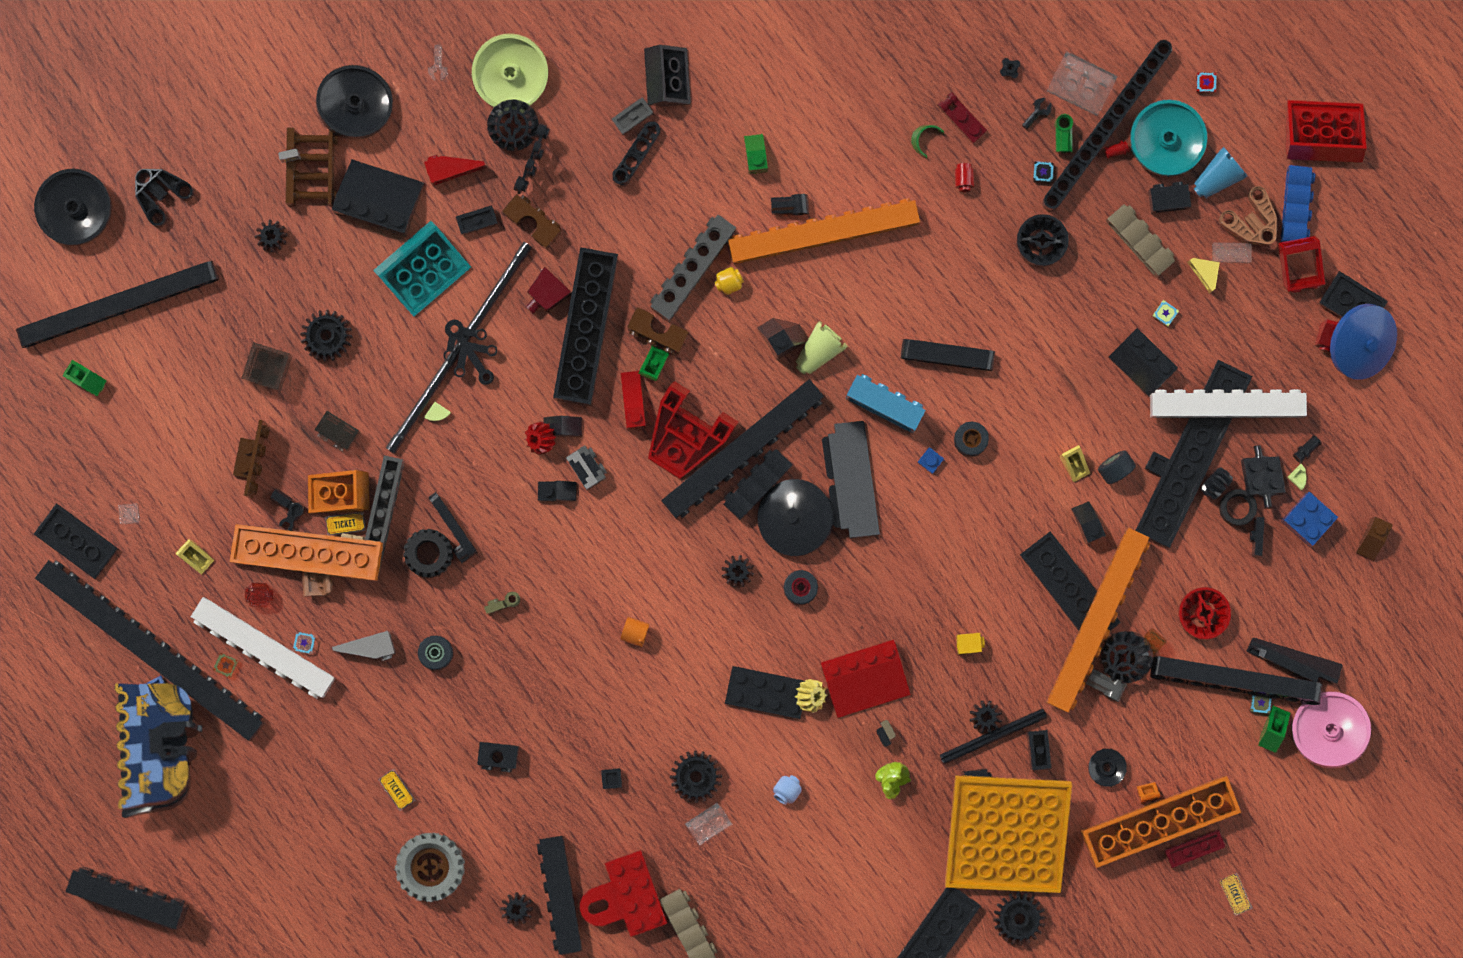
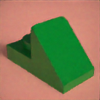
[638,346,669,381]

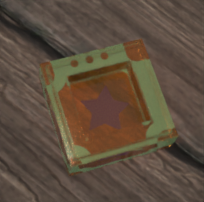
[213,653,239,678]

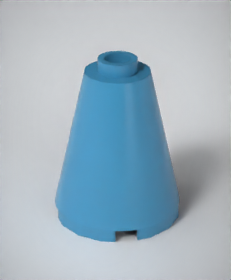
[1194,147,1248,198]

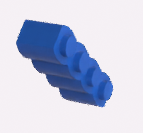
[1281,165,1315,242]

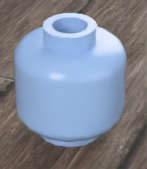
[773,775,802,805]

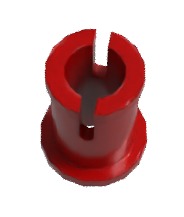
[1104,141,1129,159]

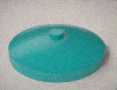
[1130,100,1207,176]

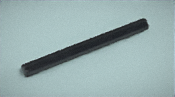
[940,709,1047,764]

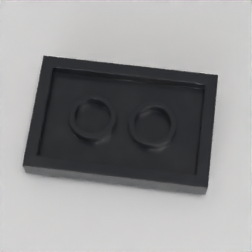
[1318,271,1388,318]

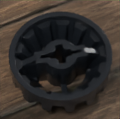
[487,99,539,151]
[1016,214,1069,267]
[1099,631,1153,684]

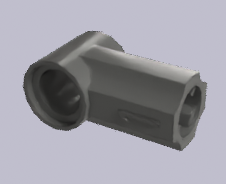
[1086,669,1127,702]

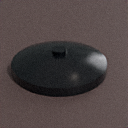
[316,65,393,139]
[34,169,112,246]
[757,479,834,556]

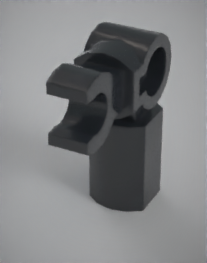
[270,488,305,531]

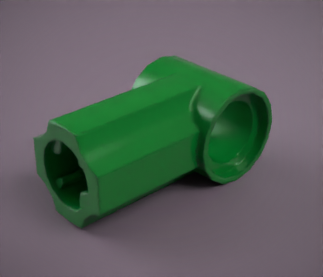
[1054,114,1073,153]

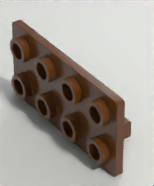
[233,420,270,498]

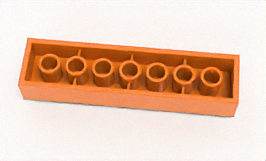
[1080,776,1241,868]

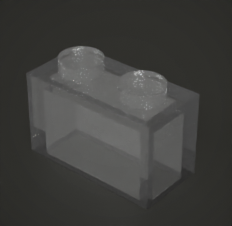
[685,803,732,845]

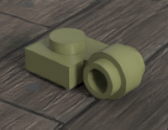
[484,592,521,614]

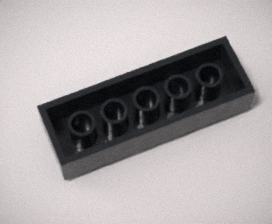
[65,866,189,930]

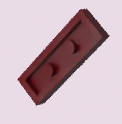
[1164,829,1226,868]

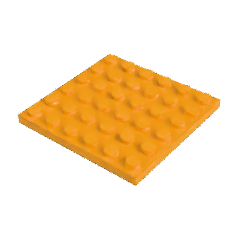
[945,776,1072,893]

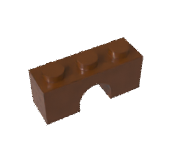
[502,194,561,250]
[627,307,689,355]

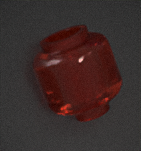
[245,582,273,608]

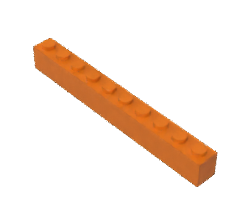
[728,198,920,265]
[1046,528,1150,713]

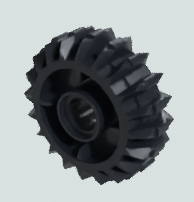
[300,310,353,362]
[670,750,722,803]
[993,892,1046,945]

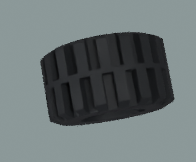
[403,529,453,578]

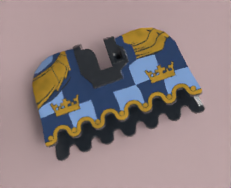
[115,683,203,819]

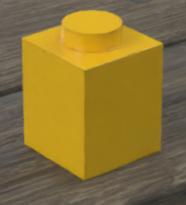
[956,633,985,654]

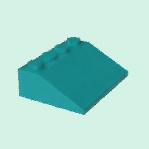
[373,221,471,317]

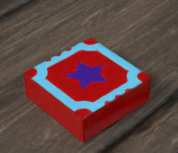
[1196,73,1216,93]

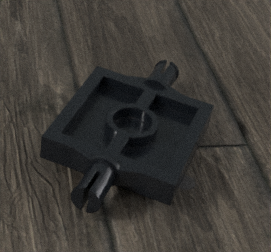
[1241,445,1286,509]

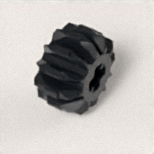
[255,220,288,253]
[1201,467,1233,500]
[721,555,754,588]
[969,701,1002,733]
[500,892,533,926]

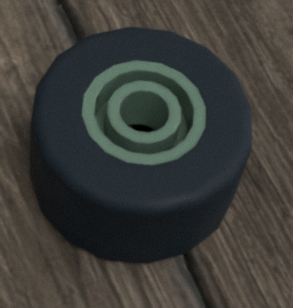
[1098,450,1136,484]
[418,635,453,670]

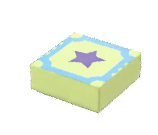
[1152,300,1179,327]

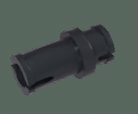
[1293,435,1321,463]

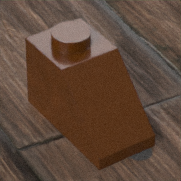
[1356,517,1393,561]

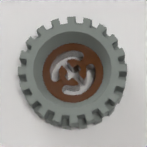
[395,833,465,902]

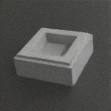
[278,149,301,163]

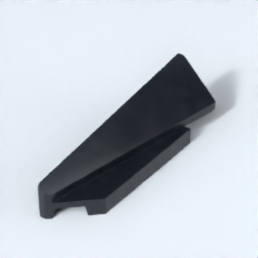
[1246,638,1342,684]

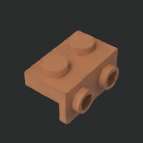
[302,572,333,597]

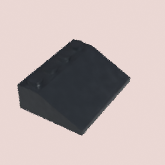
[332,159,424,236]

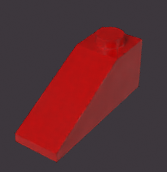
[424,155,486,186]
[621,371,646,430]

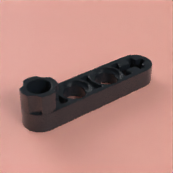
[612,121,661,187]
[428,492,478,564]

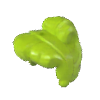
[875,762,911,800]

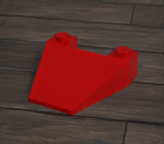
[648,381,739,479]

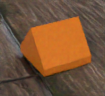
[1137,782,1160,803]

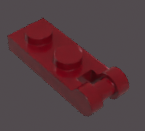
[937,92,987,144]

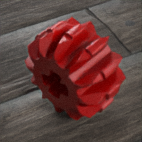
[524,422,556,455]

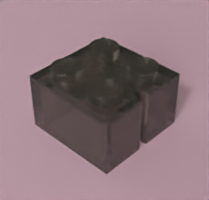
[241,342,292,392]

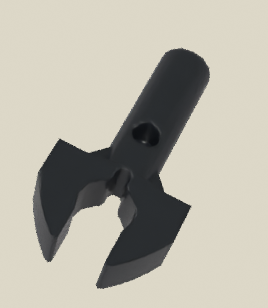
[1022,98,1052,129]

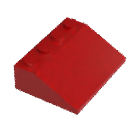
[1286,100,1367,163]
[820,639,911,718]

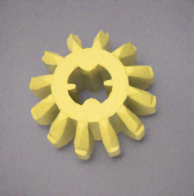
[795,679,827,712]

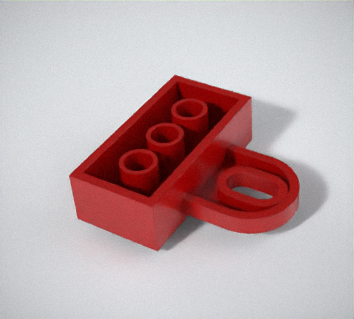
[580,849,667,937]

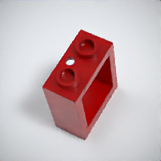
[1278,236,1325,293]

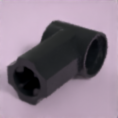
[771,194,809,215]

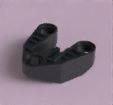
[135,169,194,227]

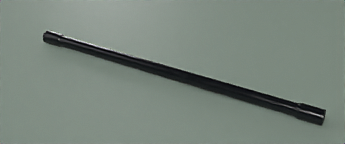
[386,241,533,454]

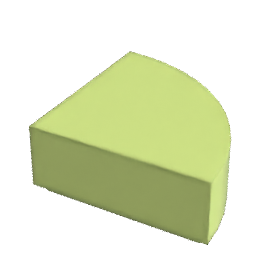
[424,402,451,421]
[1287,464,1307,491]

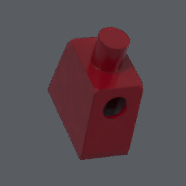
[525,267,572,314]

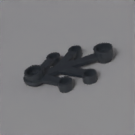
[514,123,551,194]
[443,320,498,385]

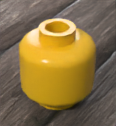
[714,267,744,295]

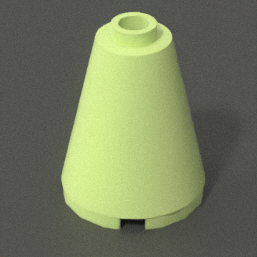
[796,321,848,374]

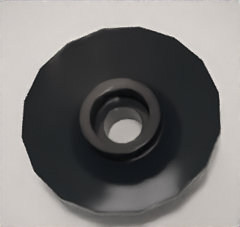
[1088,748,1127,787]

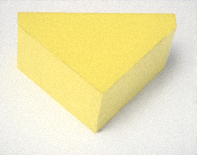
[1187,258,1220,293]
[1059,445,1090,482]
[176,539,214,575]

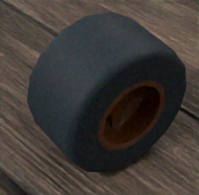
[954,421,989,457]

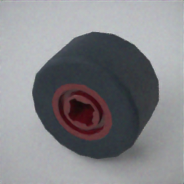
[783,570,818,605]

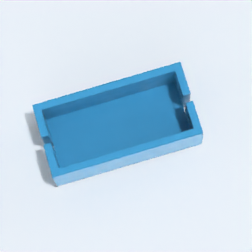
[845,374,926,434]

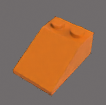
[308,470,370,513]

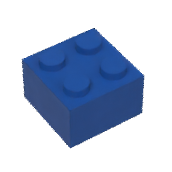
[1280,492,1338,547]

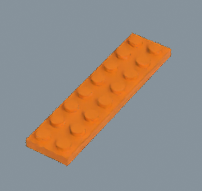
[230,524,383,581]

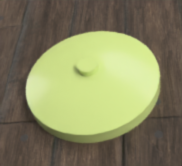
[472,33,548,107]

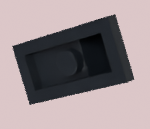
[538,481,576,501]

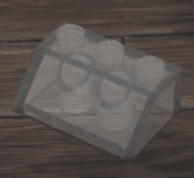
[1047,51,1118,116]

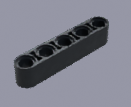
[900,339,995,371]

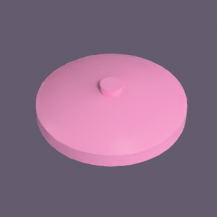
[1292,692,1371,768]

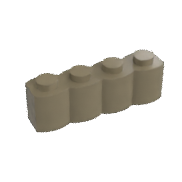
[1106,204,1175,278]
[659,889,717,958]

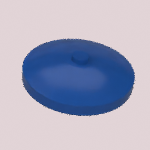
[1330,304,1397,380]

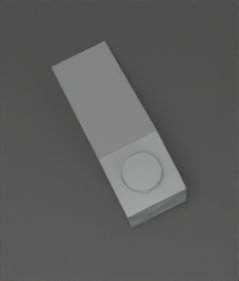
[332,631,396,661]

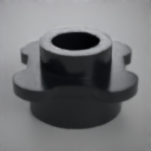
[1000,58,1021,78]

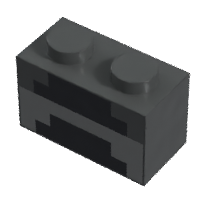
[566,445,607,491]

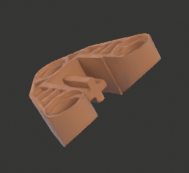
[1219,186,1277,246]

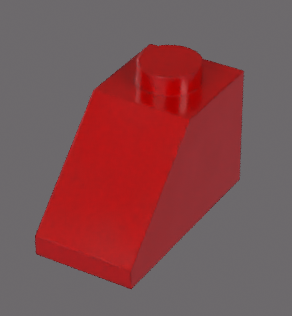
[1315,319,1338,352]

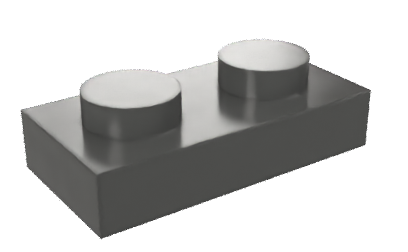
[611,97,654,135]

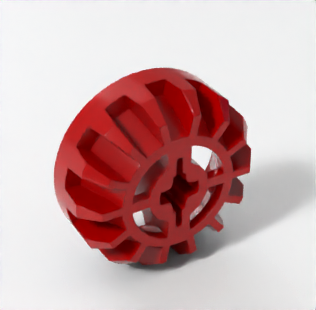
[1178,587,1231,640]

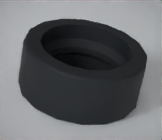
[1219,489,1257,526]

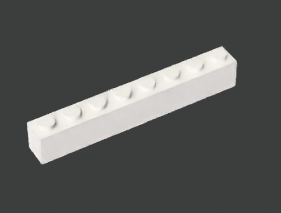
[1150,390,1307,418]
[191,597,336,699]

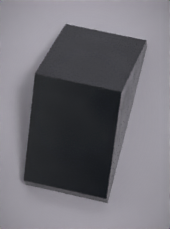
[543,415,582,437]

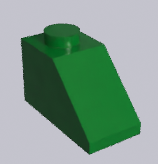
[744,134,768,174]
[62,360,107,396]
[1258,705,1291,753]

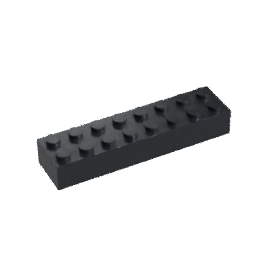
[553,247,619,407]

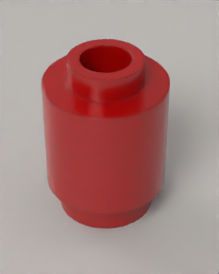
[955,163,974,192]

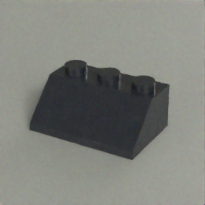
[644,44,691,107]
[1108,328,1178,397]

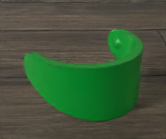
[911,125,945,159]

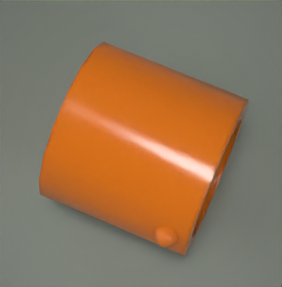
[620,617,650,647]

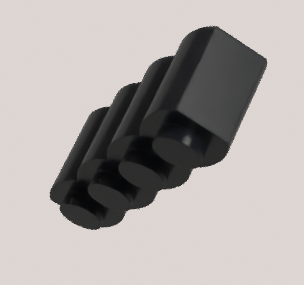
[723,449,793,520]

